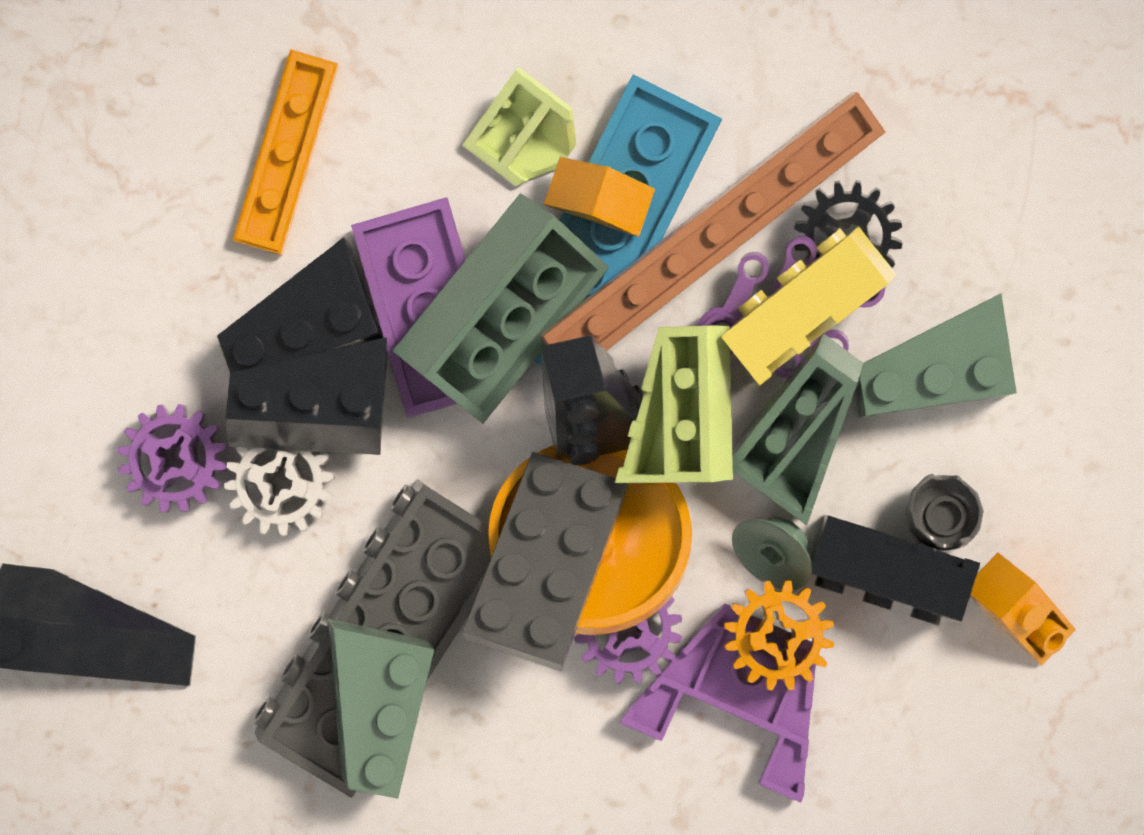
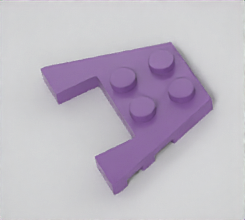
[620,603,816,803]

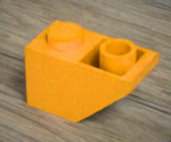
[970,552,1076,666]

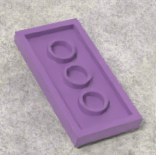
[351,197,466,418]

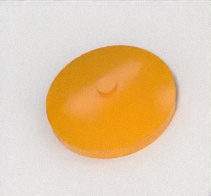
[489,445,692,635]

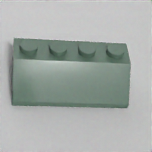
[393,193,609,424]

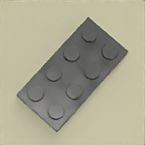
[463,452,628,671]

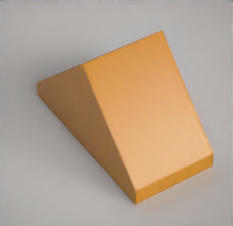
[544,157,655,238]

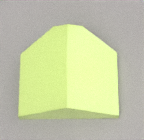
[462,67,576,186]

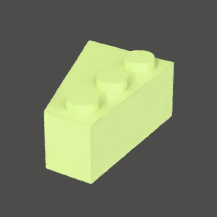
[615,326,733,483]

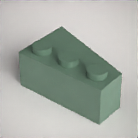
[732,333,864,525]

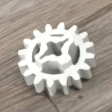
[224,447,335,536]

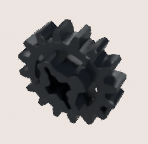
[794,180,903,268]

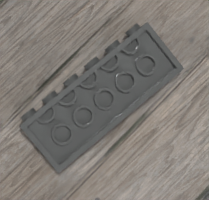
[253,479,491,798]

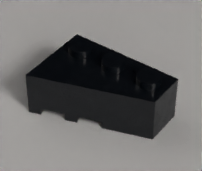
[217,237,382,373]
[541,335,643,465]
[226,337,387,455]
[810,515,980,626]

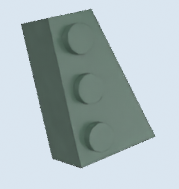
[855,293,1017,418]
[328,619,434,799]

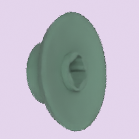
[732,517,812,590]

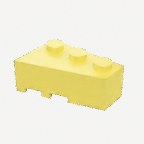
[721,226,896,386]

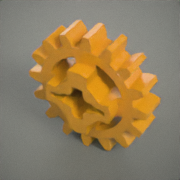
[723,580,834,691]

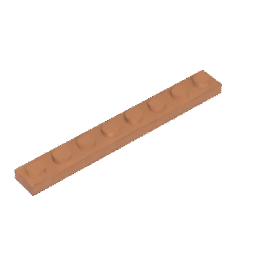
[539,92,886,351]

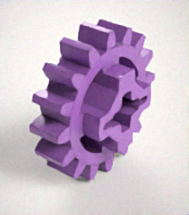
[117,404,228,513]
[574,597,682,684]

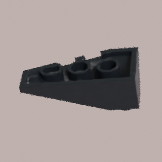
[0,563,196,686]

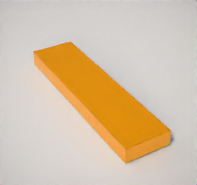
[233,49,339,256]

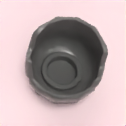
[906,474,984,550]

